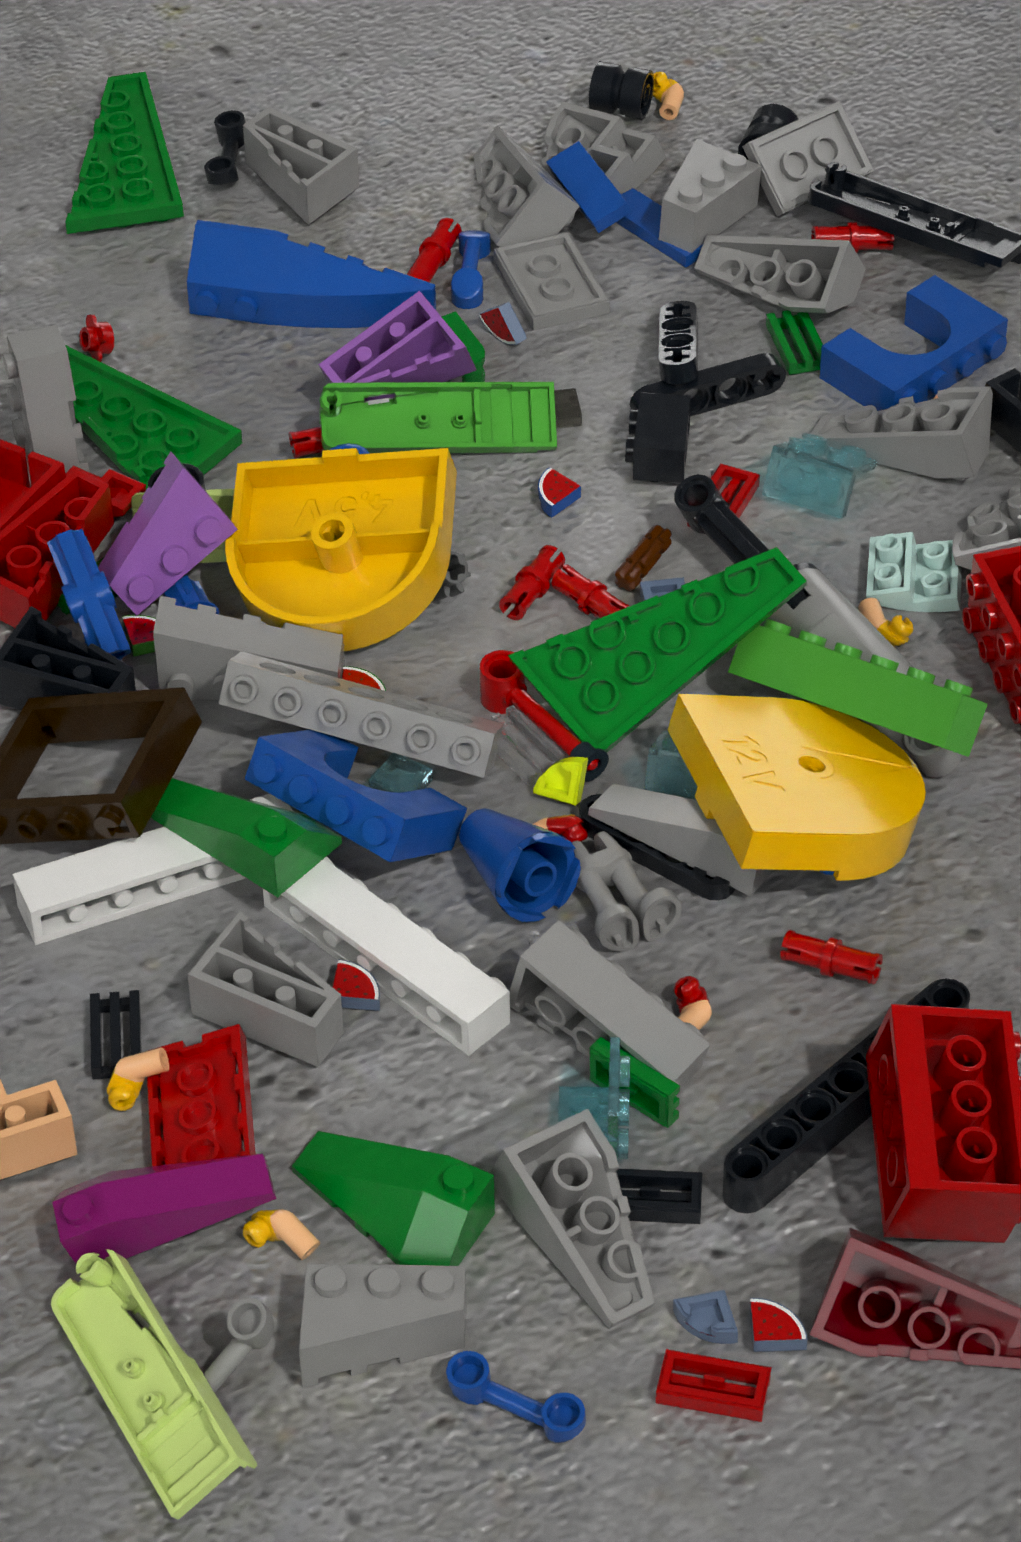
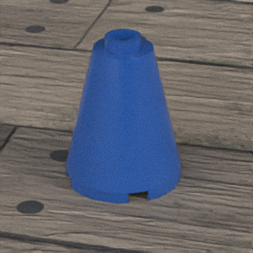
[459,808,581,922]

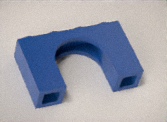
[820,275,1008,411]
[245,730,467,862]

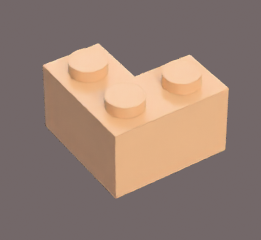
[0,1079,78,1180]

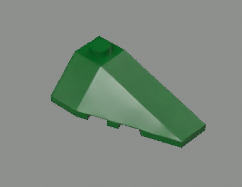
[151,778,342,898]

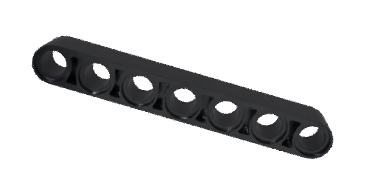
[723,978,970,1214]

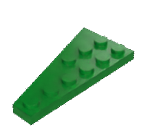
[65,72,184,234]
[65,345,242,490]
[508,547,807,753]

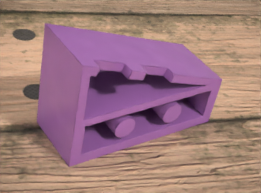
[318,291,476,402]
[98,452,238,616]

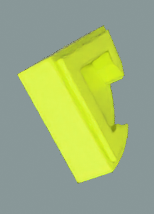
[533,757,588,806]

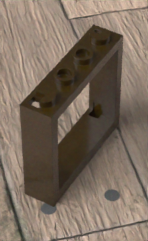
[0,687,202,844]

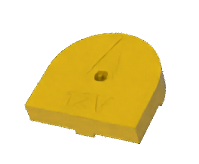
[225,448,457,651]
[667,694,926,881]

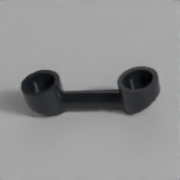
[204,110,246,185]

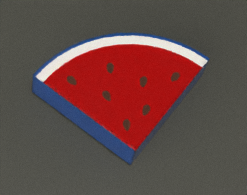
[538,467,581,518]

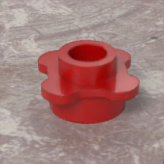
[79,314,114,362]

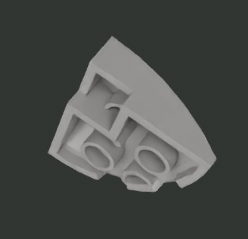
[541,102,666,213]
[952,483,1021,570]

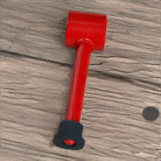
[480,650,609,782]

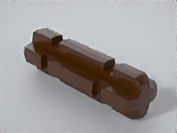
[615,525,672,591]

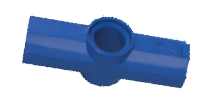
[47,529,131,660]

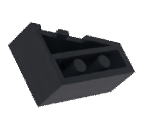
[0,606,136,710]

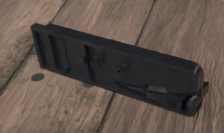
[808,162,1021,268]

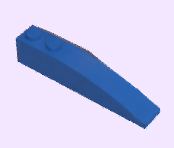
[187,220,436,328]

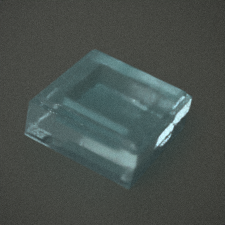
[369,753,433,792]

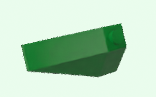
[292,1131,495,1266]

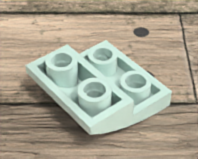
[866,532,962,612]

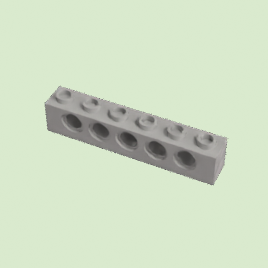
[218,651,504,778]

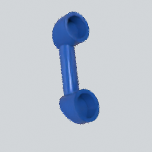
[451,230,491,309]
[446,1351,586,1443]

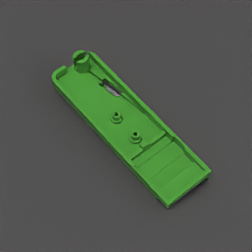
[319,382,557,453]

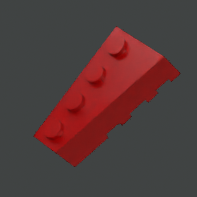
[0,469,114,628]

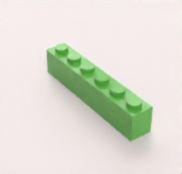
[728,619,988,757]

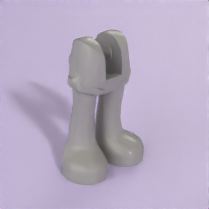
[572,831,682,952]

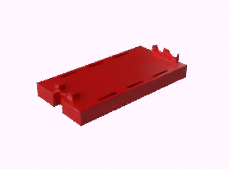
[147,1024,256,1166]

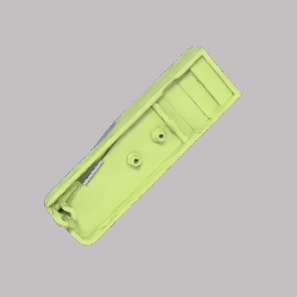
[51,1249,257,1520]

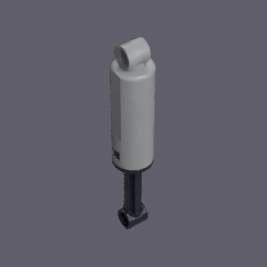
[674,474,961,778]

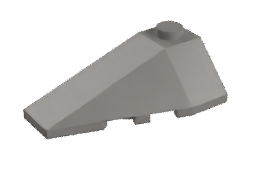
[807,387,993,480]

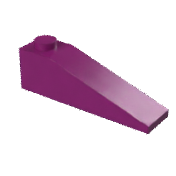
[52,1153,277,1264]

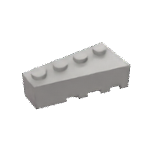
[153,595,345,701]
[509,920,711,1088]

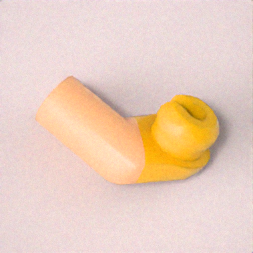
[653,71,684,120]
[858,598,914,647]
[107,1047,169,1111]
[243,1209,320,1260]

